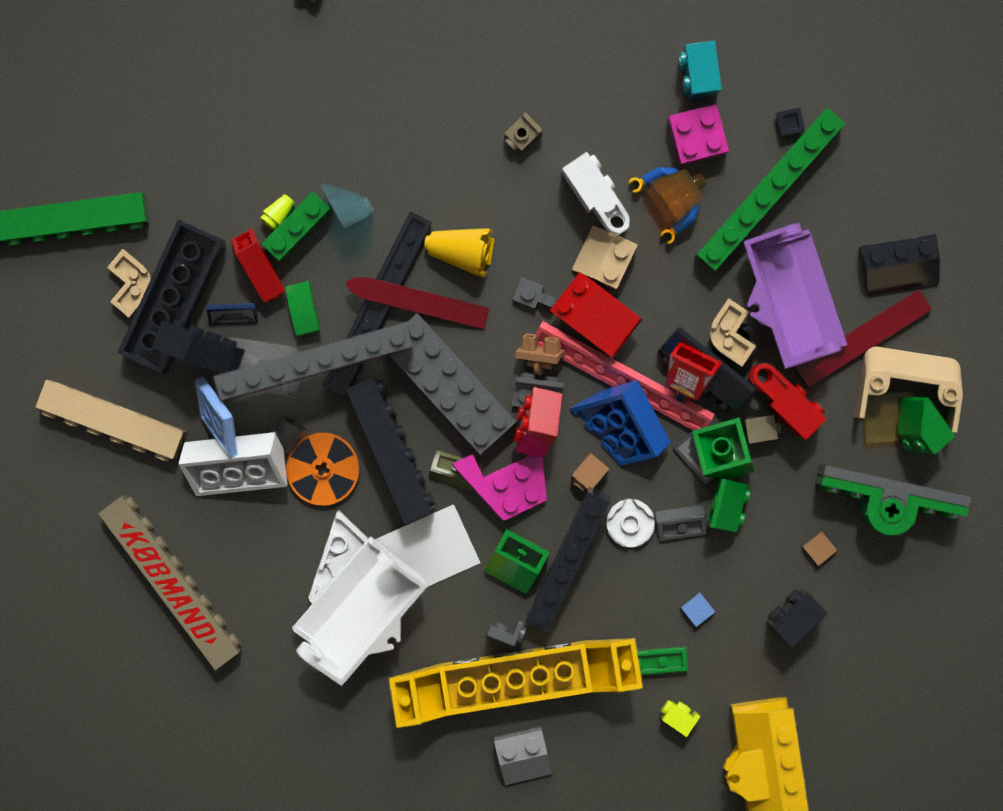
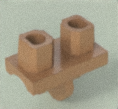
[515,334,565,375]

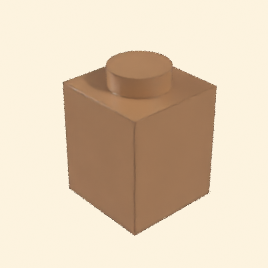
[572,453,609,491]

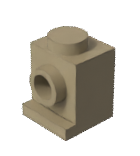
[504,112,543,153]

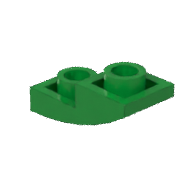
[286,281,321,337]

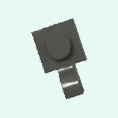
[512,277,557,309]

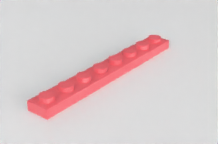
[535,321,714,431]

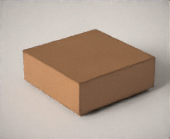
[802,531,837,566]

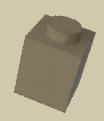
[743,415,781,444]

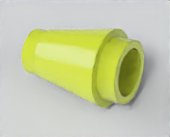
[260,194,295,231]

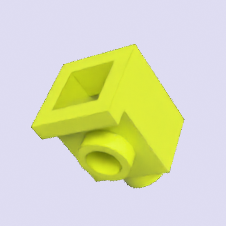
[660,700,700,737]

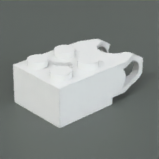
[561,152,629,235]

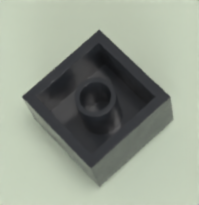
[766,588,828,648]

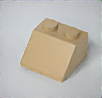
[572,226,638,290]

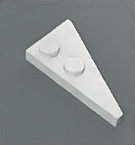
[308,510,368,604]

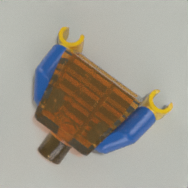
[628,167,706,244]

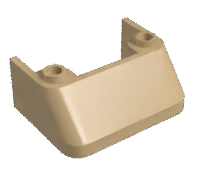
[854,347,963,433]

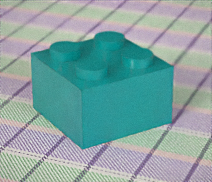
[678,41,722,100]

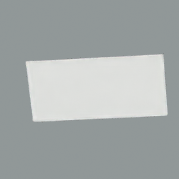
[327,505,480,587]

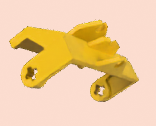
[723,697,809,811]

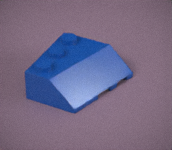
[570,380,671,466]

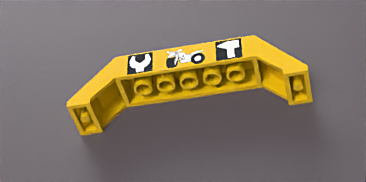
[389,638,643,728]

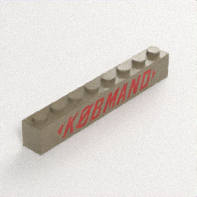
[98,495,241,670]

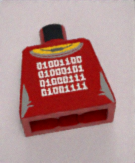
[666,342,722,403]

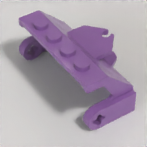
[744,223,848,368]

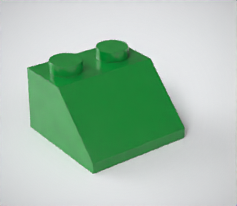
[897,397,955,455]
[692,418,755,478]
[706,478,751,532]

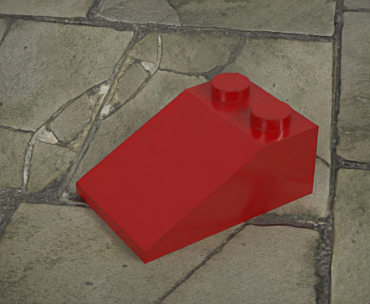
[550,272,642,358]

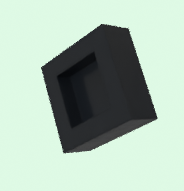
[775,107,805,137]

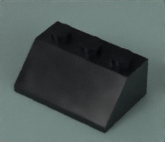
[859,234,940,295]

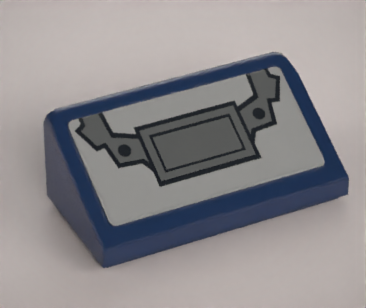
[206,303,258,325]

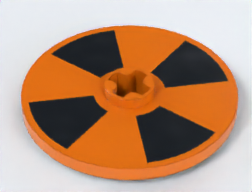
[286,433,359,505]

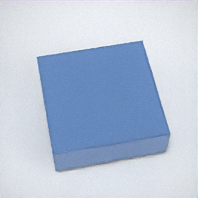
[681,592,715,627]

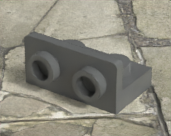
[512,373,564,410]
[486,619,526,646]

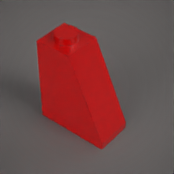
[231,228,285,302]

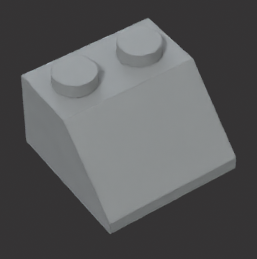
[494,726,553,785]

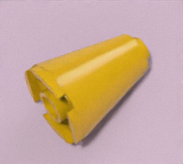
[424,228,494,277]

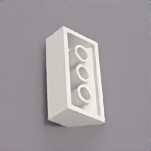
[179,432,287,496]

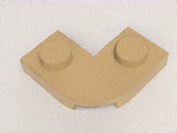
[107,249,151,318]
[710,298,756,367]

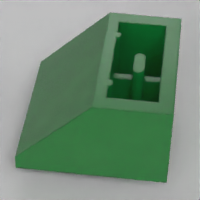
[484,528,550,594]

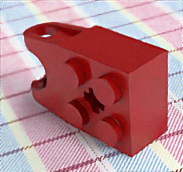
[749,363,827,440]

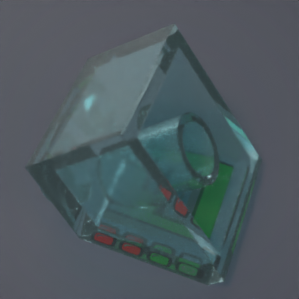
[320,183,374,232]

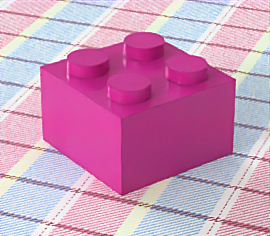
[667,104,729,167]

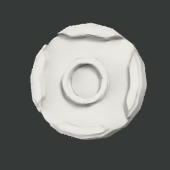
[606,499,655,547]

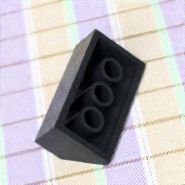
[658,326,756,412]

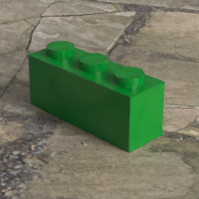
[262,191,333,262]

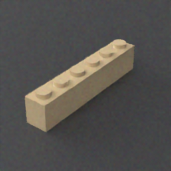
[36,380,187,462]

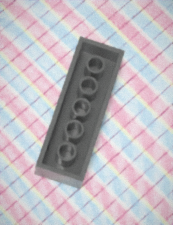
[390,313,517,455]

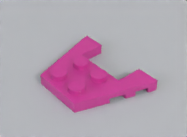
[452,454,547,521]

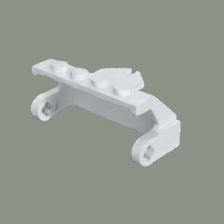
[292,536,427,686]

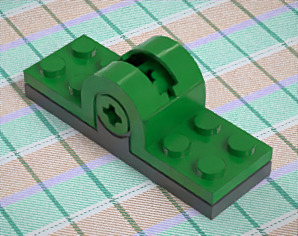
[815,464,971,535]

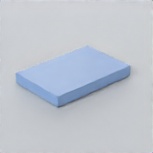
[195,377,238,458]

